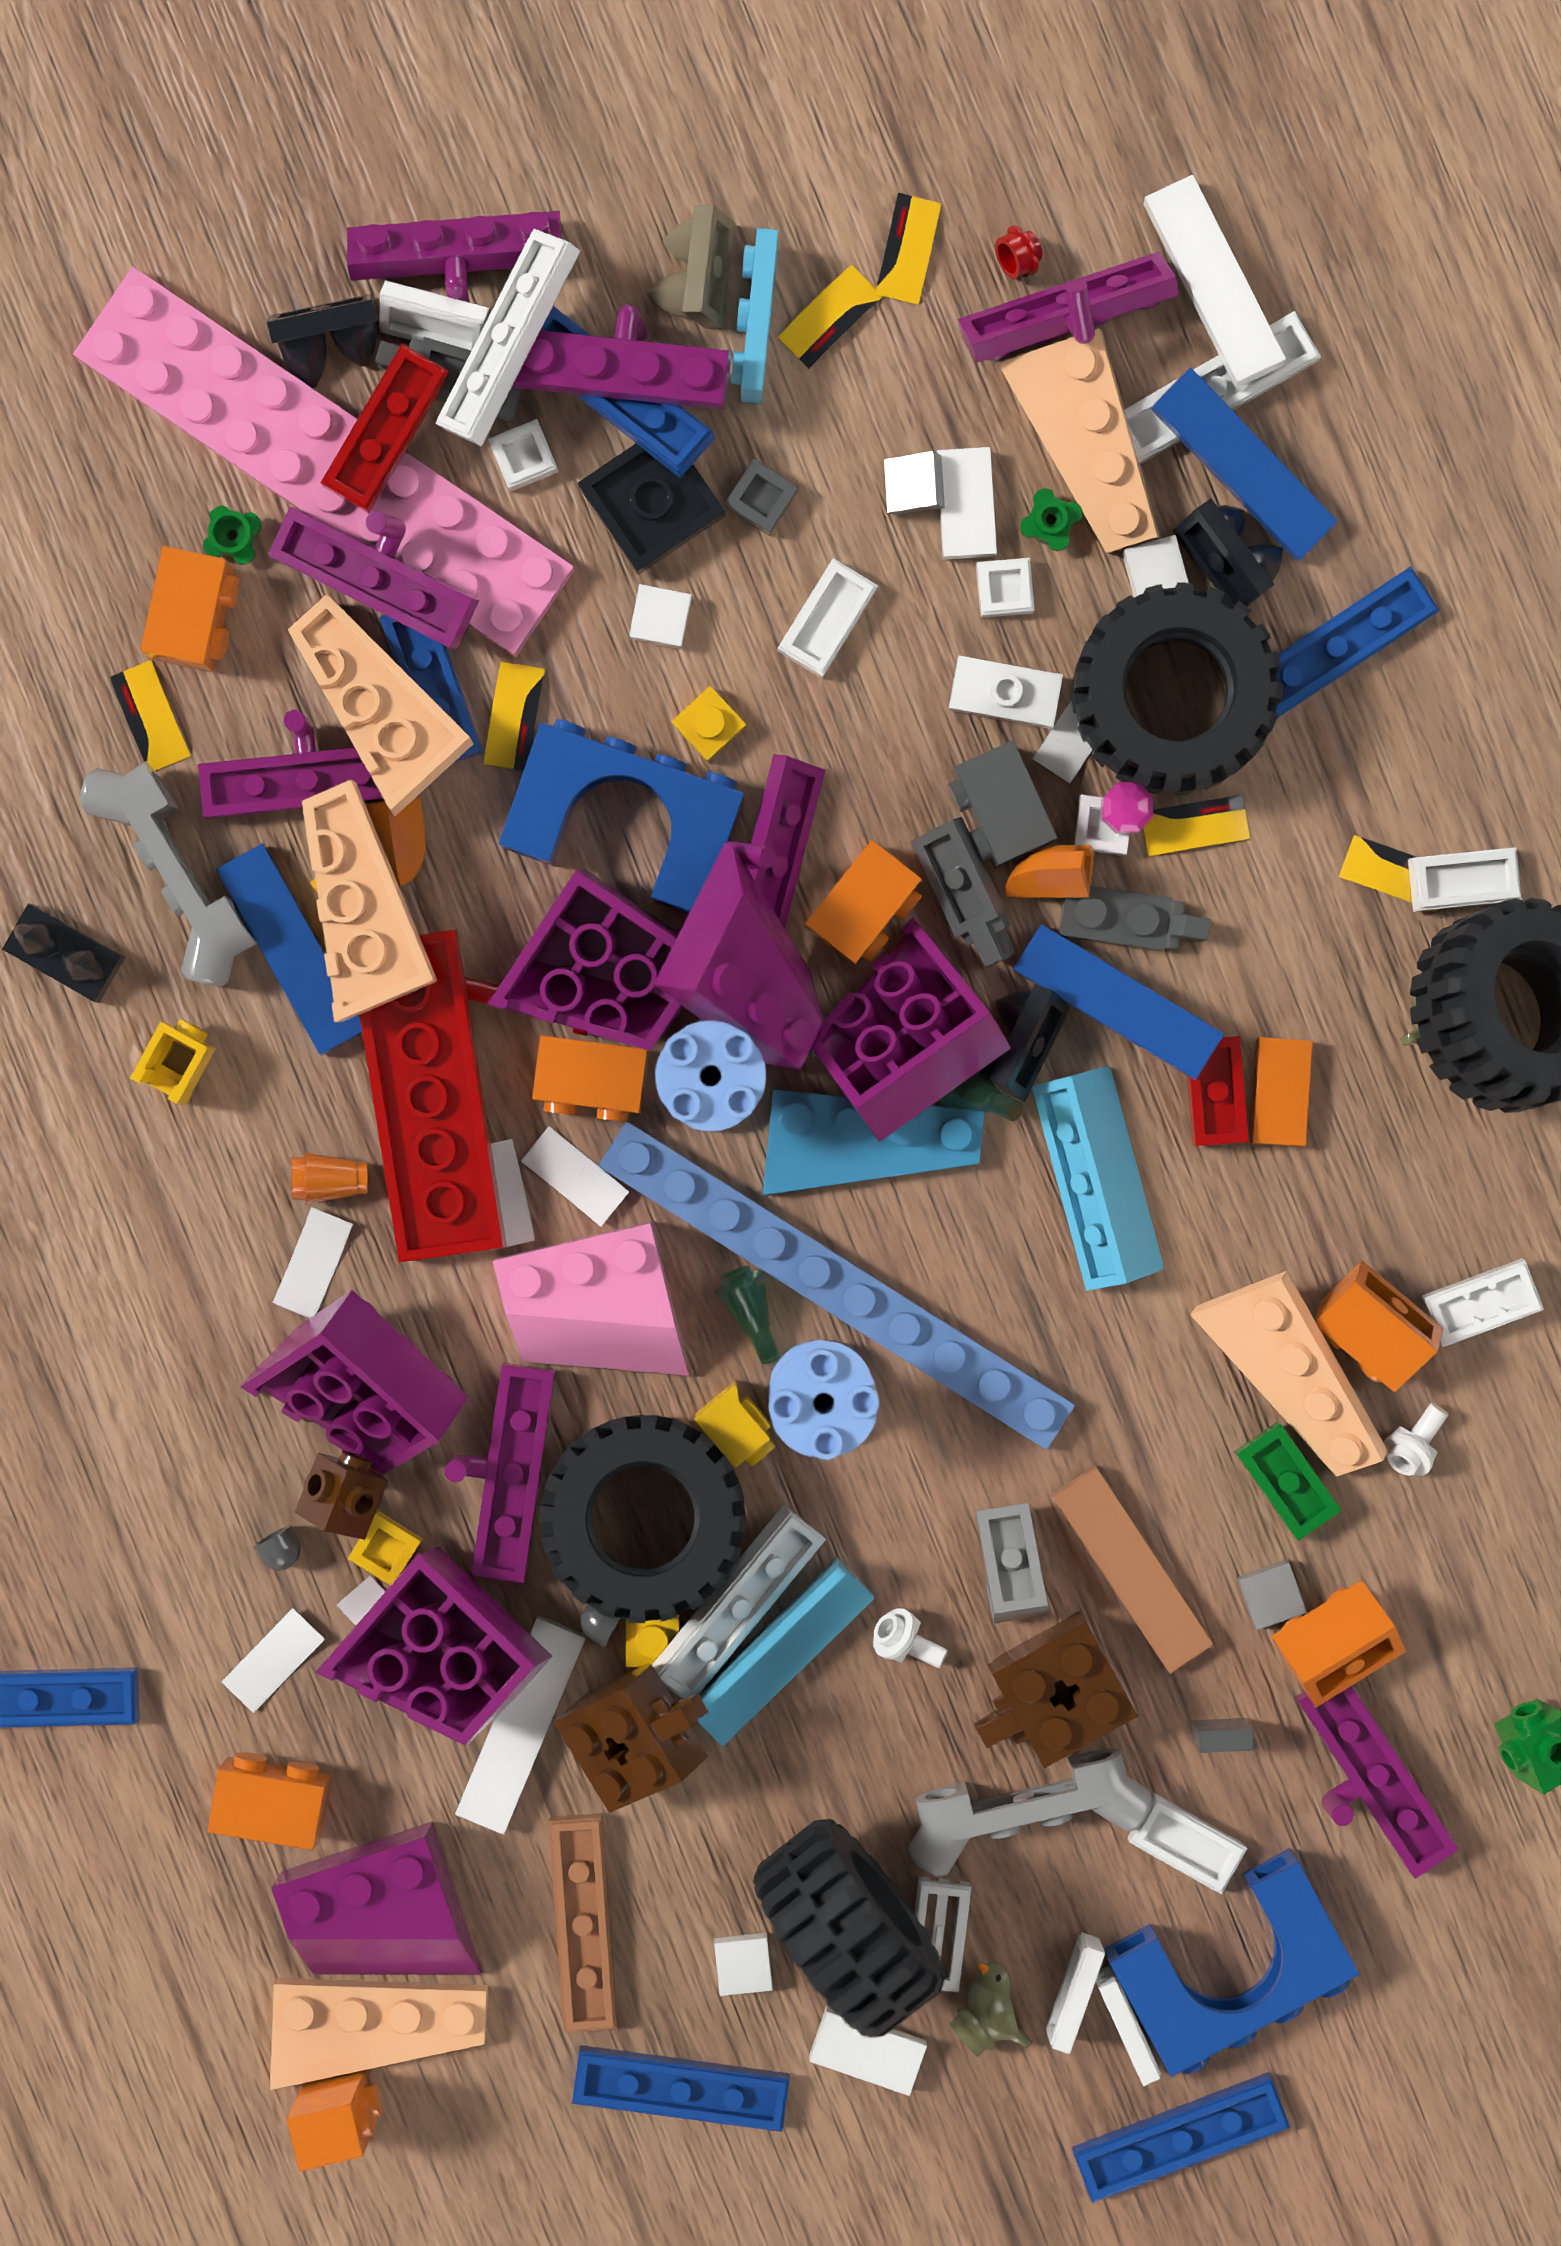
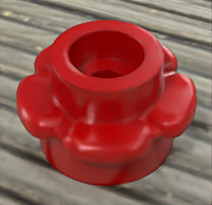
[995,225,1043,279]

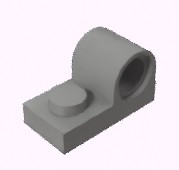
[976,1503,1048,1623]

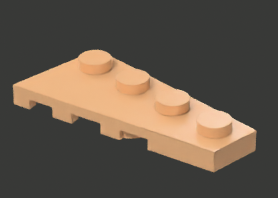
[998,328,1160,554]
[288,594,473,817]
[302,780,437,1023]
[1190,1271,1388,1477]
[270,1978,488,2090]

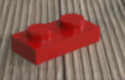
[1187,1036,1249,1146]

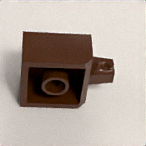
[974,1612,1138,1769]
[553,1663,709,1813]

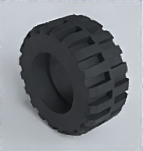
[1072,582,1283,796]
[1410,898,1561,1113]
[539,1415,746,1623]
[753,1819,946,2038]

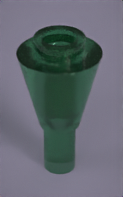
[938,1071,1023,1121]
[714,1266,781,1365]

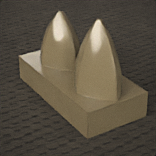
[647,205,735,328]

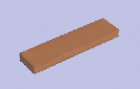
[1051,1466,1214,1674]
[549,1813,618,2033]

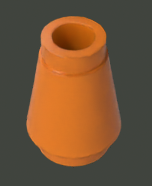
[291,1152,368,1205]

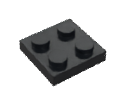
[577,443,726,575]

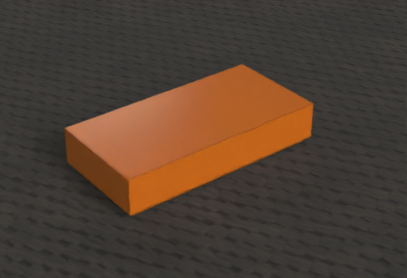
[1250,1037,1313,1147]

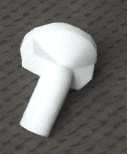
[1384,1403,1449,1476]
[873,1608,948,1669]

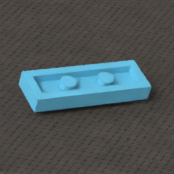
[731,228,778,404]

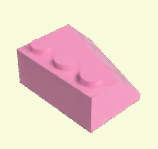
[493,1221,690,1376]

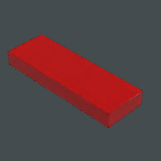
[320,343,450,514]

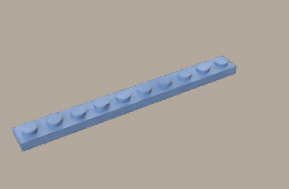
[598,1122,1075,1450]

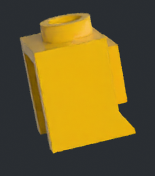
[130,1018,216,1104]
[694,1380,775,1468]

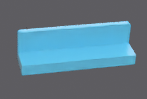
[1032,1066,1164,1291]
[698,1558,875,1747]

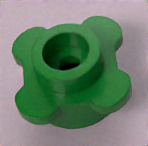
[1020,488,1082,551]
[203,506,262,565]

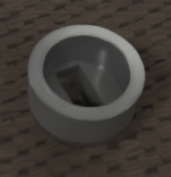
[253,1525,301,1571]
[580,1605,621,1648]

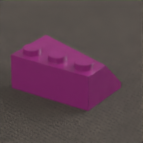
[654,843,823,1070]
[488,869,684,1051]
[811,916,1011,1142]
[240,1290,469,1474]
[315,1547,553,1745]
[271,1822,482,1975]

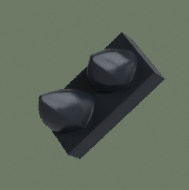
[266,293,379,388]
[1173,499,1283,607]
[2,903,125,1003]
[979,984,1071,1102]

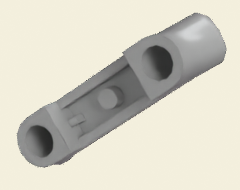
[80,761,257,988]
[907,1749,1152,1877]

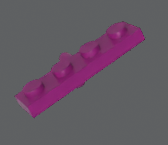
[347,211,562,303]
[958,252,1179,363]
[513,305,732,410]
[268,506,479,650]
[198,710,419,819]
[729,754,826,928]
[445,1363,556,1583]
[1295,1686,1459,1879]

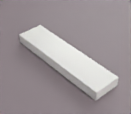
[1143,175,1286,388]
[435,229,580,446]
[1124,311,1321,464]
[652,1505,826,1699]
[455,1615,586,1835]

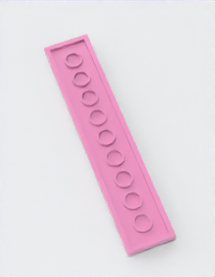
[73,266,575,657]

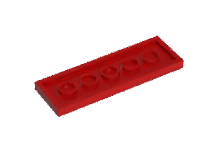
[359,929,507,1263]

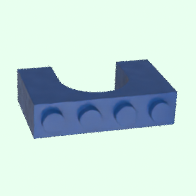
[498,719,744,913]
[1104,1848,1360,2077]

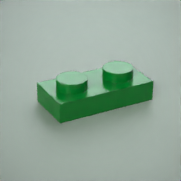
[1234,1422,1342,1541]

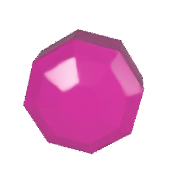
[1101,782,1153,834]

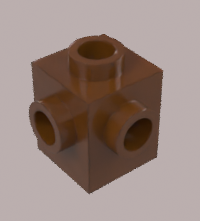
[295,1450,388,1540]

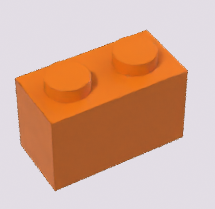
[140,546,240,672]
[804,839,922,966]
[532,1035,649,1122]
[1314,1260,1443,1392]
[1271,1580,1407,1708]
[207,1752,332,1851]
[286,2070,382,2172]

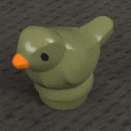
[949,1962,1032,2057]

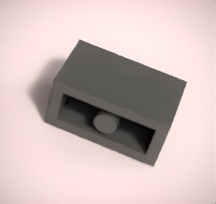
[947,740,1057,869]

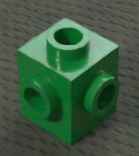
[1494,1699,1561,1795]

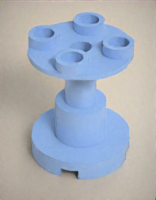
[655,1021,766,1131]
[768,1339,879,1460]

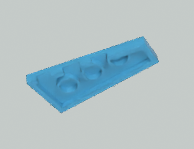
[763,1089,985,1195]

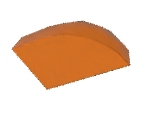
[366,798,426,887]
[1005,845,1095,898]

